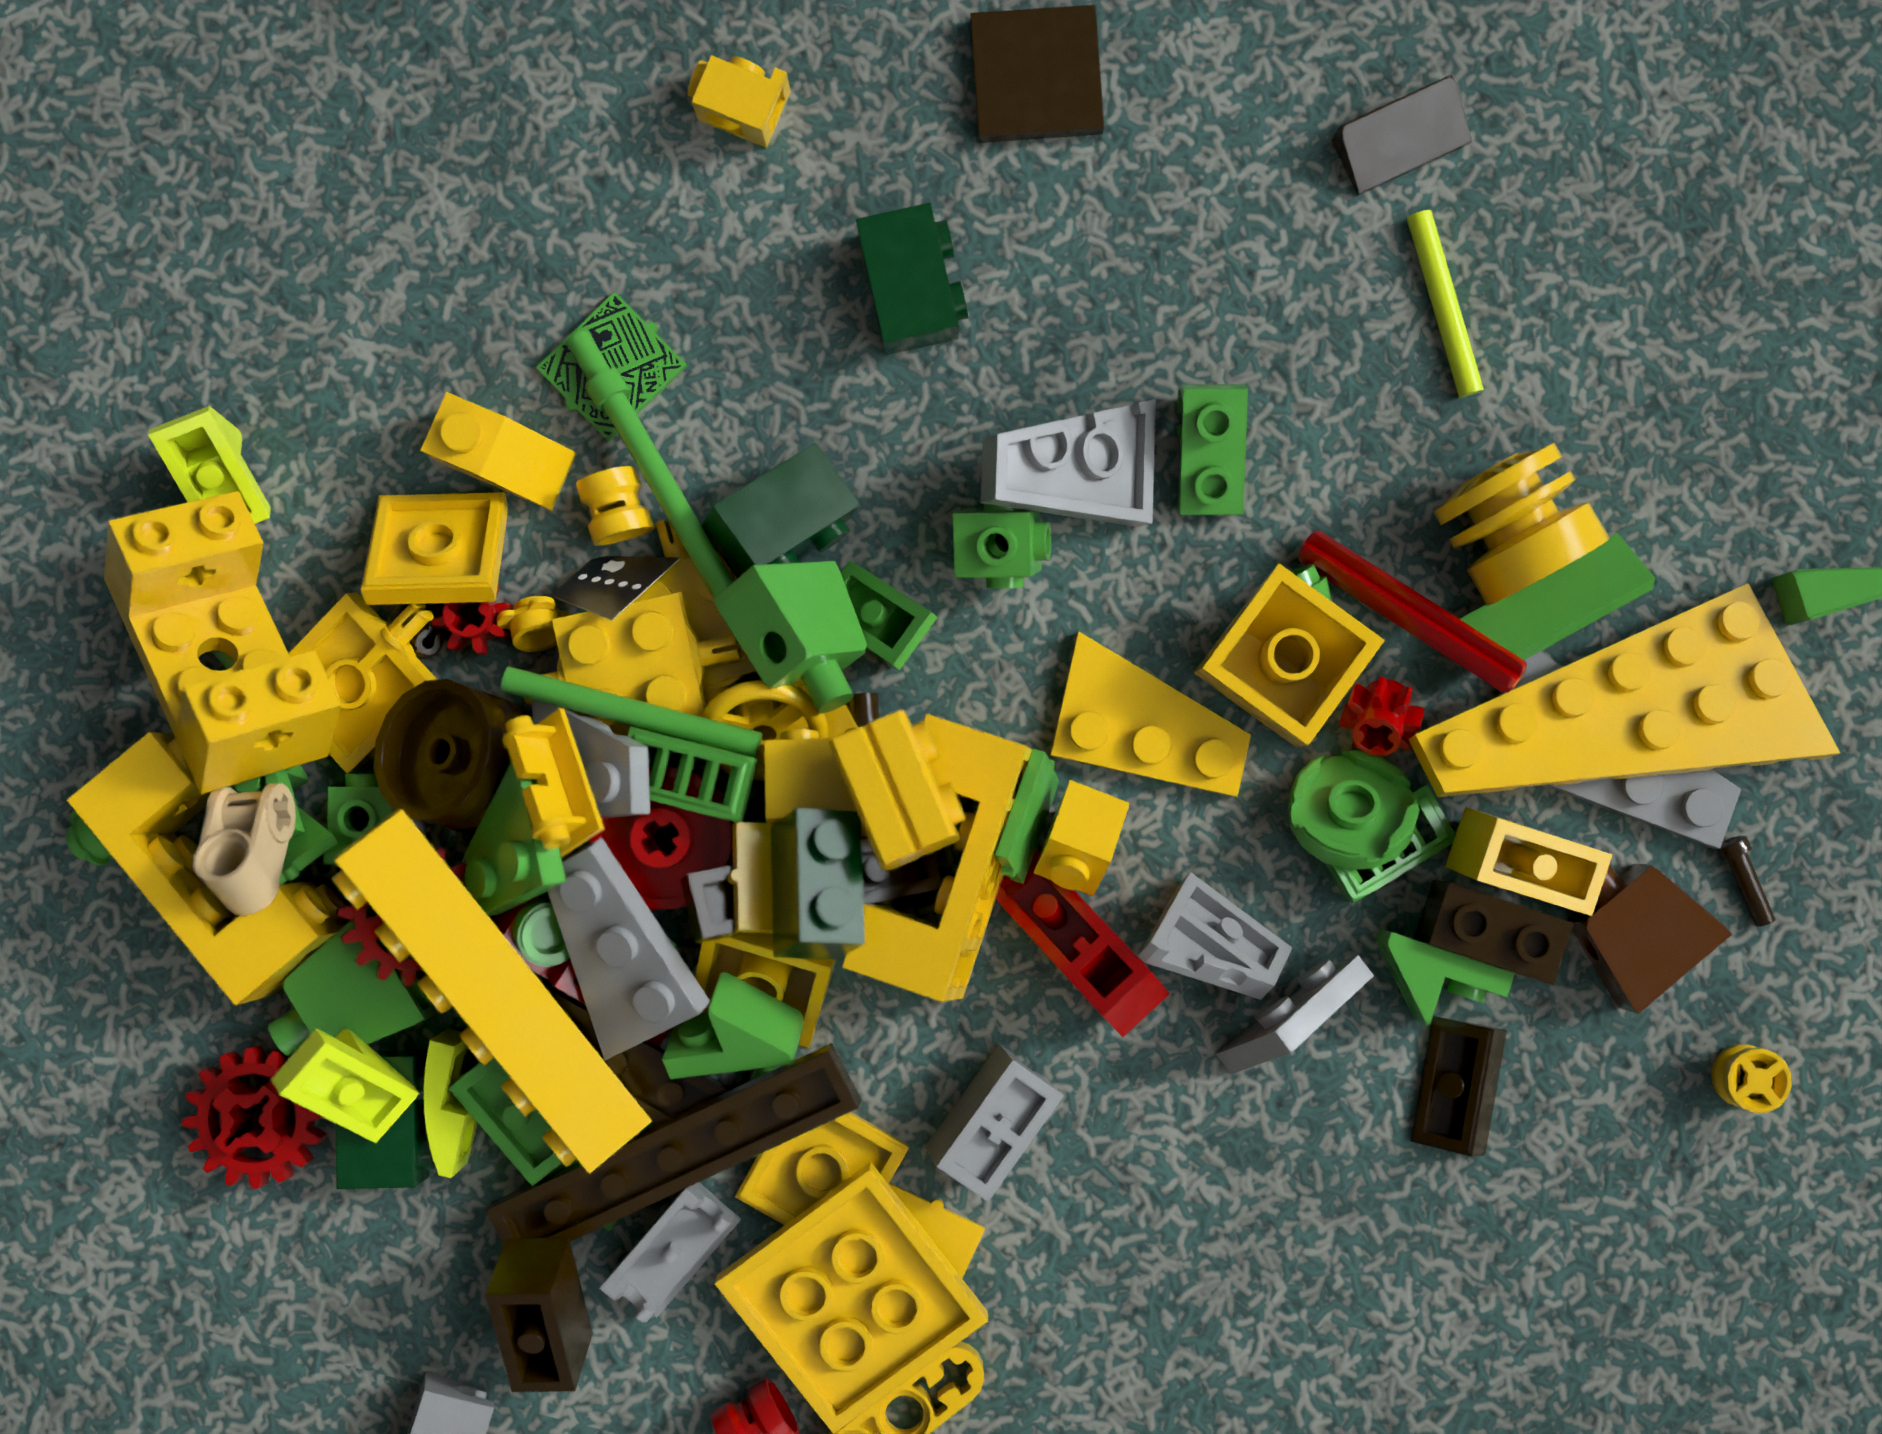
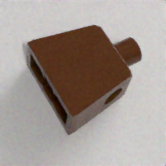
[1567,864,1732,1014]

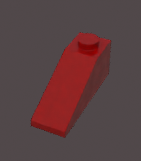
[995,850,1170,1037]

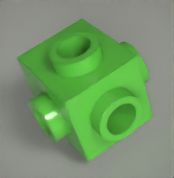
[953,504,1051,589]

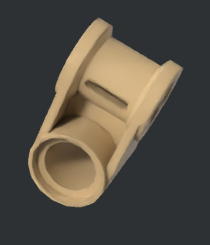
[193,783,296,915]

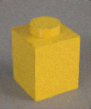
[1033,780,1130,896]

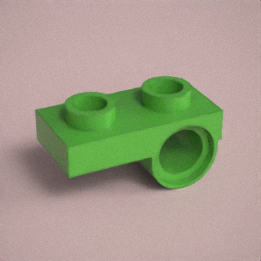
[1177,384,1248,515]

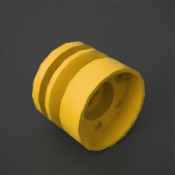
[1433,443,1610,606]

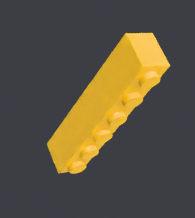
[331,809,652,1174]

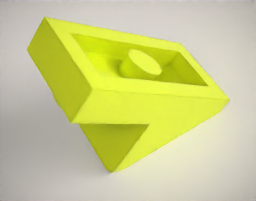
[148,406,270,524]
[271,1028,419,1143]

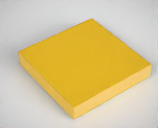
[361,492,508,605]
[735,1112,909,1225]

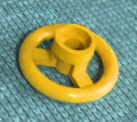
[701,680,828,782]

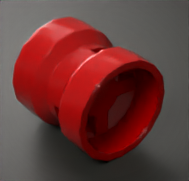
[710,1378,799,1434]

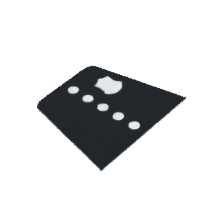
[553,556,681,621]

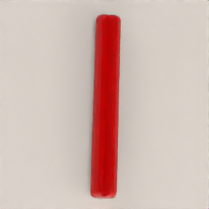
[1298,531,1527,693]

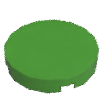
[1287,750,1419,870]

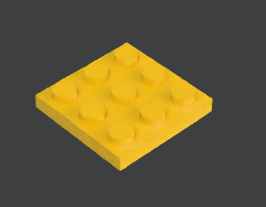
[715,1162,988,1434]

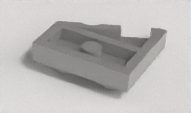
[532,700,650,819]
[1138,872,1292,1000]
[1216,955,1374,1074]

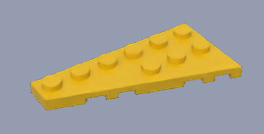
[1408,583,1840,797]

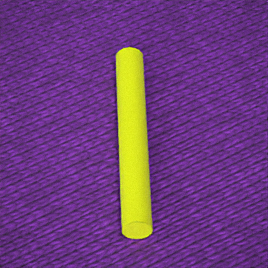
[1407,210,1484,398]

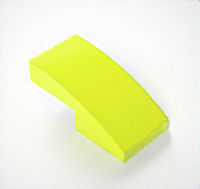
[424,1028,478,1178]

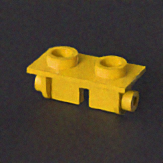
[502,708,604,857]

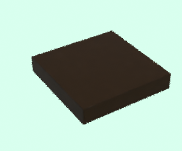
[970,4,1104,143]

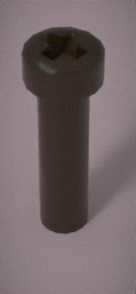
[1717,835,1776,927]

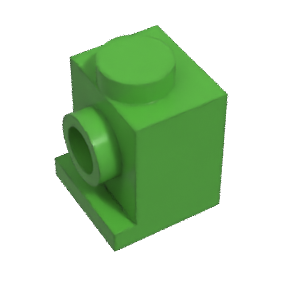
[323,774,394,865]

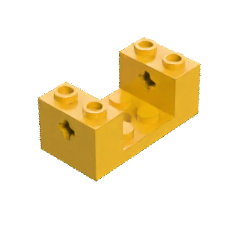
[104,491,341,794]
[842,714,1032,1002]
[67,732,347,1006]

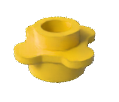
[496,596,571,652]

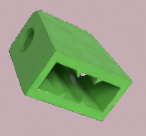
[713,561,867,713]
[268,911,438,1056]

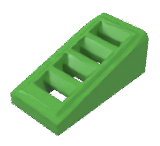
[1771,567,1882,625]
[628,727,759,823]
[1325,785,1456,903]

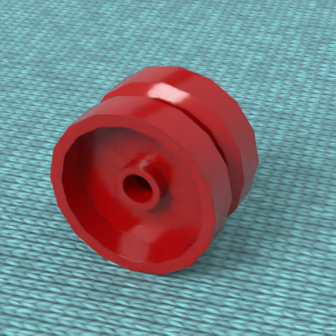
[590,767,735,910]

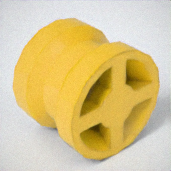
[1711,1044,1792,1113]

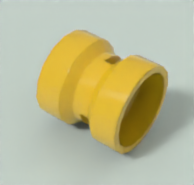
[576,466,655,546]

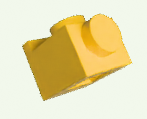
[688,55,791,148]

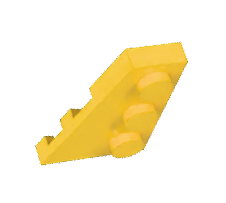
[1050,631,1251,797]

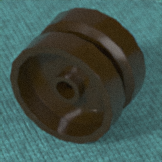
[374,678,533,835]

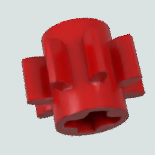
[431,584,513,656]
[1339,677,1425,758]

